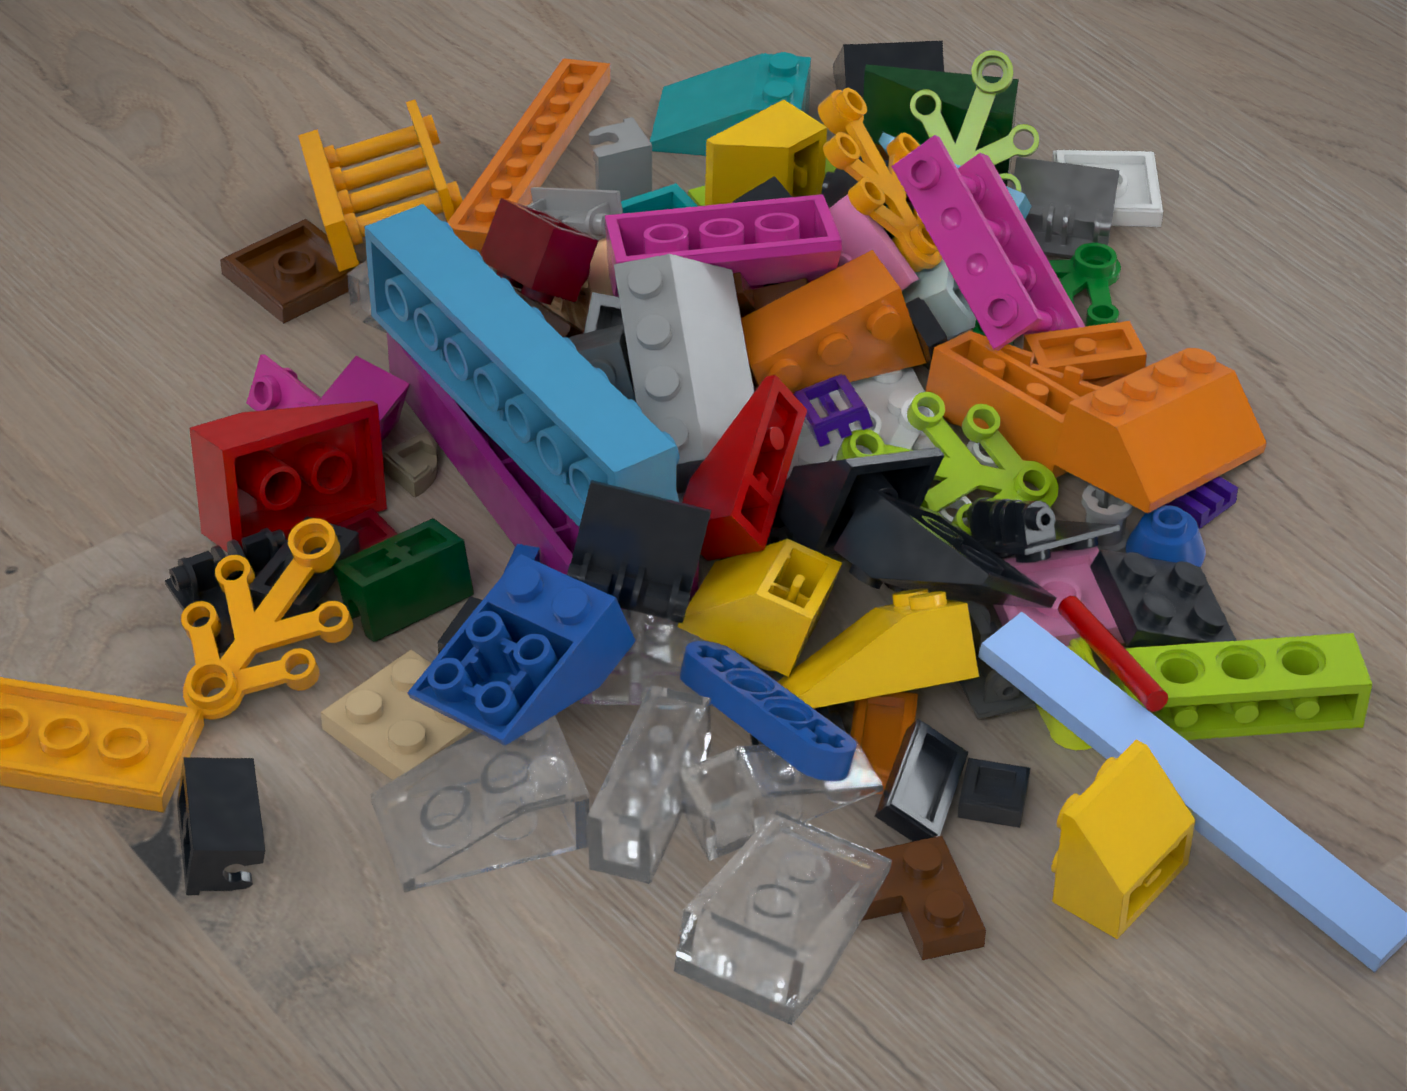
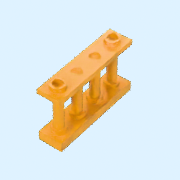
[298,99,463,272]

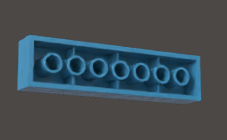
[364,204,680,527]

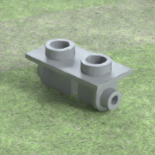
[527,187,623,240]

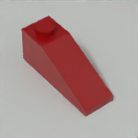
[682,375,807,561]

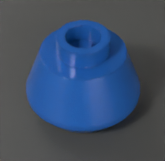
[1125,506,1206,567]

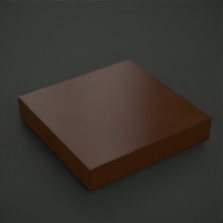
[220,219,369,324]

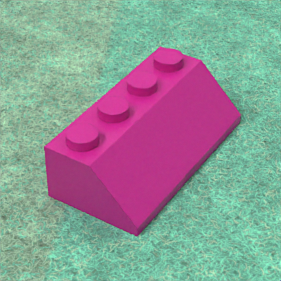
[605,194,842,297]

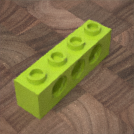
[1109,633,1372,740]

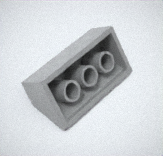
[614,254,754,494]

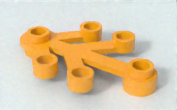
[818,88,942,272]
[181,518,353,720]

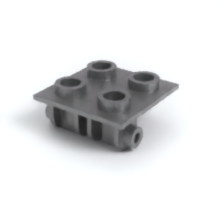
[1012,157,1120,258]

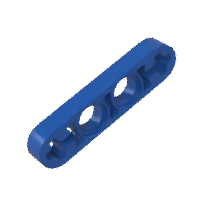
[679,641,856,781]

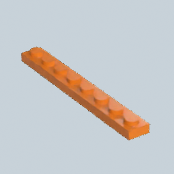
[447,58,610,254]

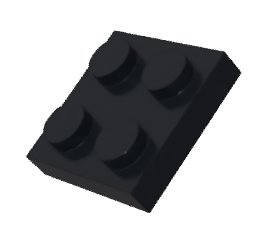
[1090,549,1237,648]

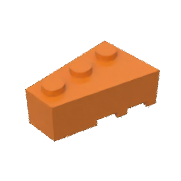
[741,250,926,394]
[925,331,1101,478]

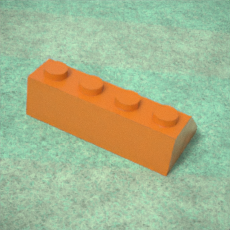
[1052,348,1267,514]

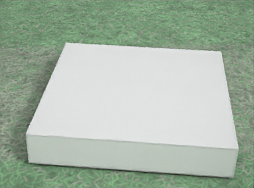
[1052,150,1163,227]

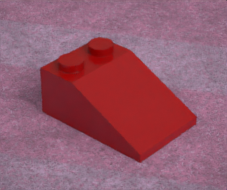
[189,401,387,553]

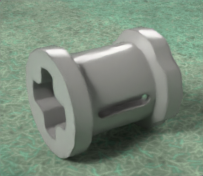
[1081,484,1134,553]

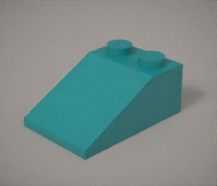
[650,52,811,156]

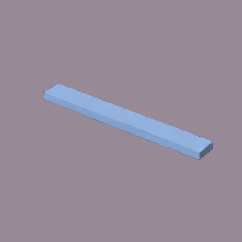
[978,612,1407,972]

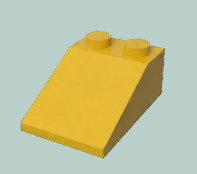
[777,588,979,708]

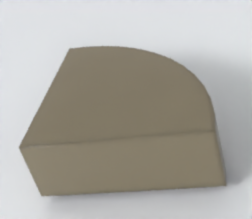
[382,431,438,498]

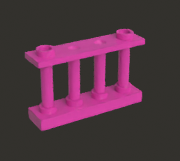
[891,135,1086,351]

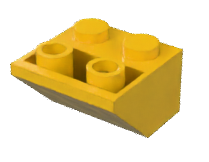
[705,100,827,206]
[677,539,842,677]
[1051,739,1195,939]

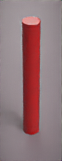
[1058,596,1168,712]

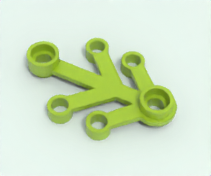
[910,50,1039,192]
[836,392,1058,536]

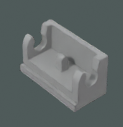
[589,117,652,201]

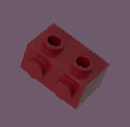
[480,198,599,305]

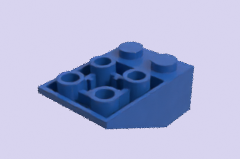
[407,554,636,746]

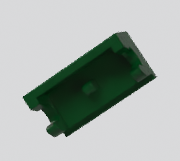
[333,518,474,642]

